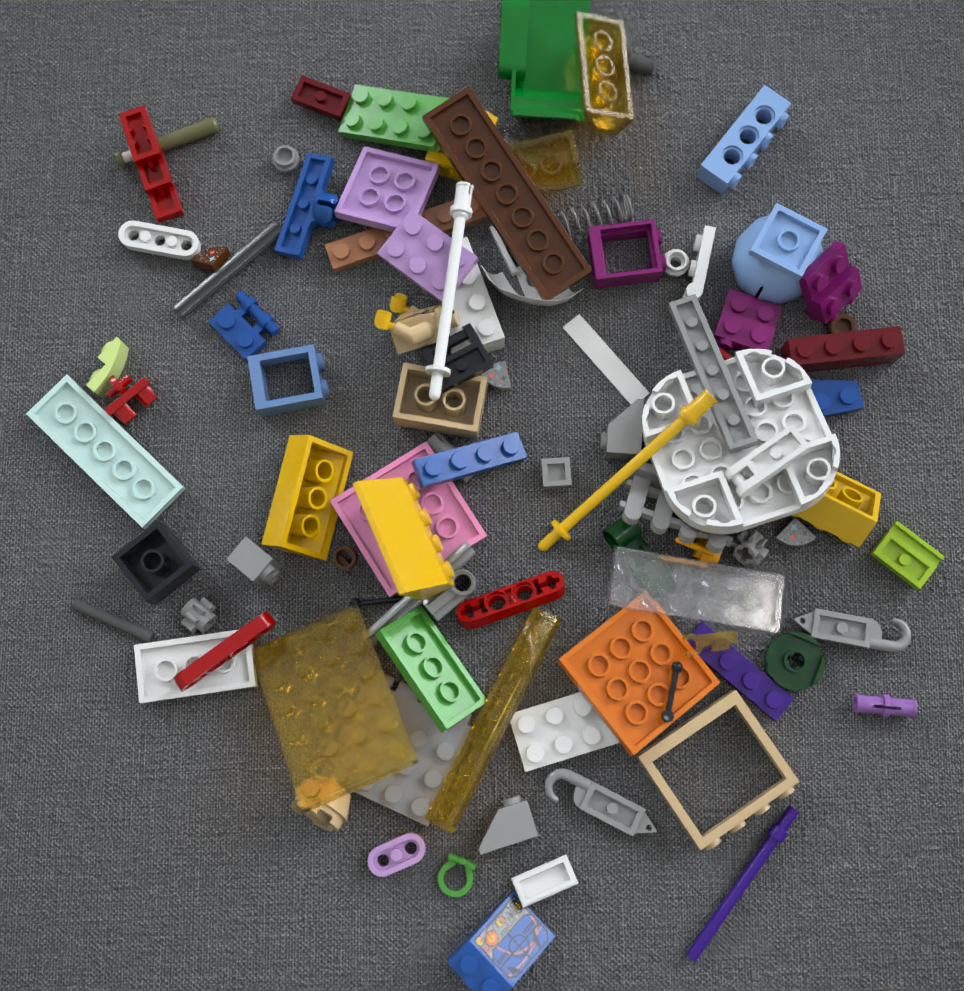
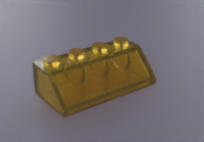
[574,11,634,135]

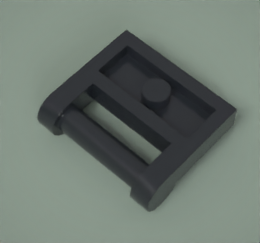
[419,323,494,393]

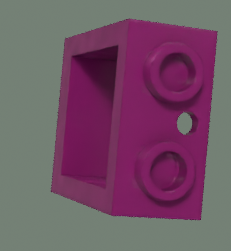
[587,219,666,289]

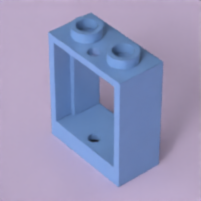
[247,344,330,417]

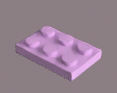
[377,209,479,303]

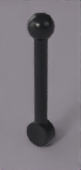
[350,595,404,609]
[661,661,683,723]

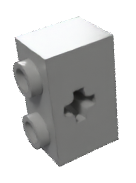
[226,536,283,588]

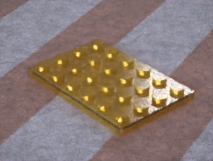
[253,604,419,813]

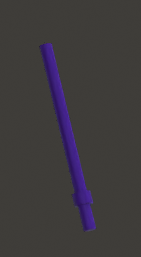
[685,805,799,962]

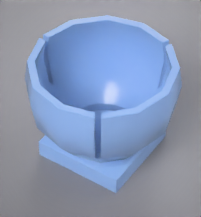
[731,203,828,305]

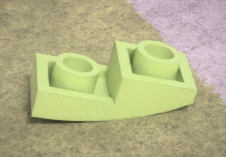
[86,337,129,399]

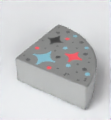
[480,361,511,390]
[774,517,817,546]

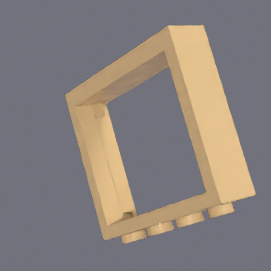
[635,690,799,851]

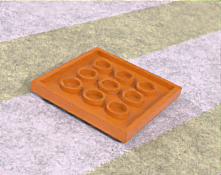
[556,590,721,756]

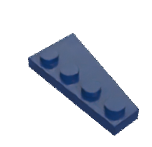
[810,379,864,418]

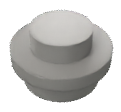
[272,145,300,173]

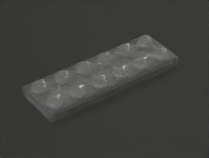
[607,546,785,634]

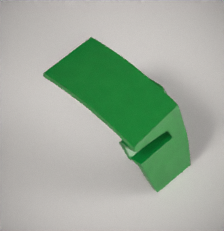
[497,0,590,122]

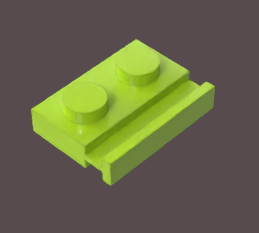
[870,521,945,590]

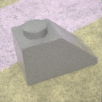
[600,399,644,460]
[479,795,538,855]

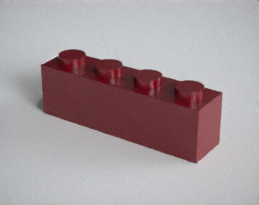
[780,326,905,373]

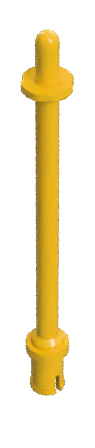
[538,388,718,551]

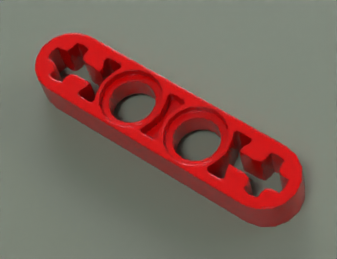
[456,571,566,630]
[173,612,277,692]

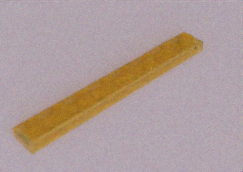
[425,608,562,834]

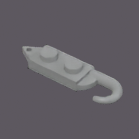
[793,608,911,652]
[545,768,657,836]

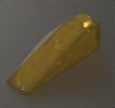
[509,130,584,191]

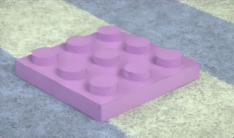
[334,146,441,232]

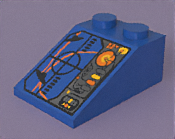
[447,890,555,991]

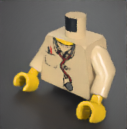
[374,293,460,354]

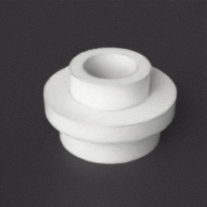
[664,249,690,277]

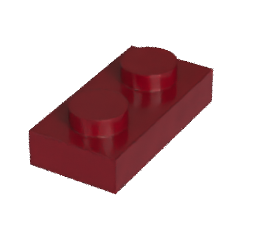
[291,75,351,121]

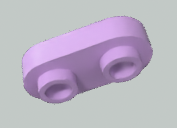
[368,832,426,877]

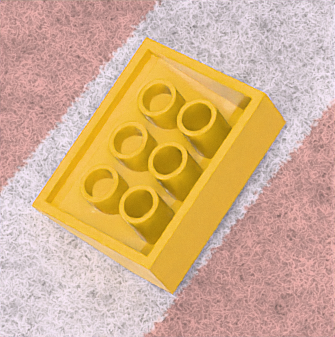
[352,477,455,600]

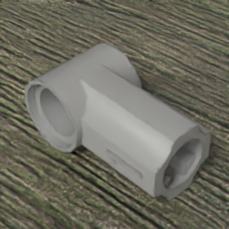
[422,569,477,621]

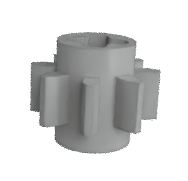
[731,530,769,566]
[180,597,217,633]

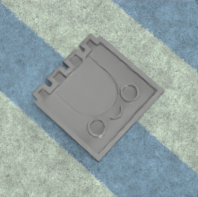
[321,670,473,827]

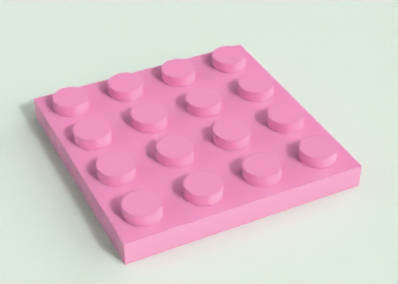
[330,441,487,598]

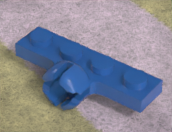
[274,152,340,260]

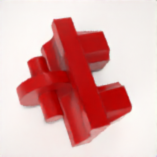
[104,374,157,424]

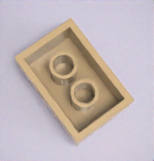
[392,362,488,440]

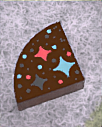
[191,247,231,272]

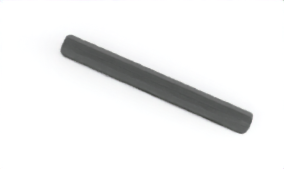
[173,222,282,318]

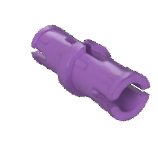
[852,694,918,718]

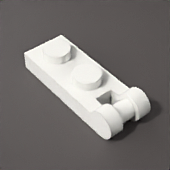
[683,225,716,301]
[724,424,811,498]

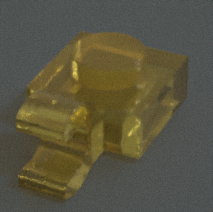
[682,630,738,657]

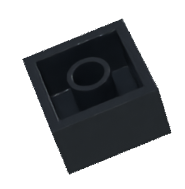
[112,520,201,605]

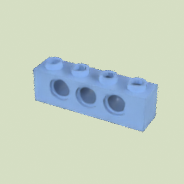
[696,85,791,195]

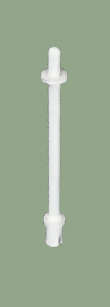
[425,181,474,401]

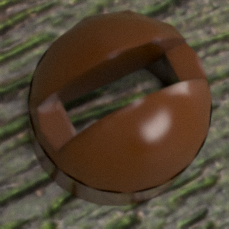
[333,546,358,569]

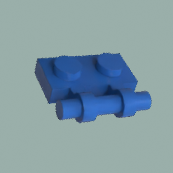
[208,291,280,363]

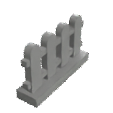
[618,462,733,553]

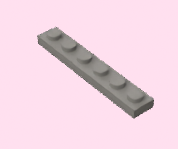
[668,294,759,454]

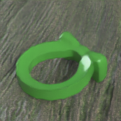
[437,852,477,897]

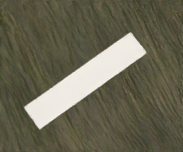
[563,314,650,404]

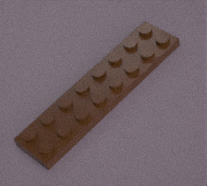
[422,87,593,300]

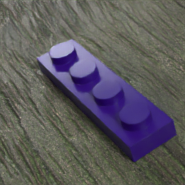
[687,622,794,721]

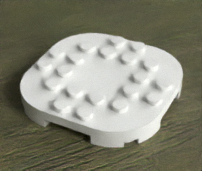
[642,349,840,534]

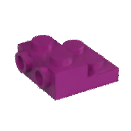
[799,241,863,324]
[713,289,782,351]

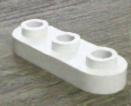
[118,221,201,260]

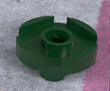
[764,631,825,691]

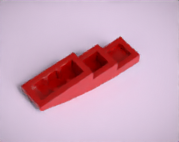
[119,105,185,223]

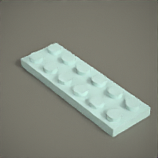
[26,374,186,529]

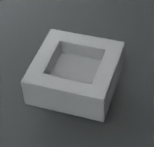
[541,457,572,489]

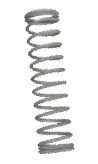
[555,192,633,237]

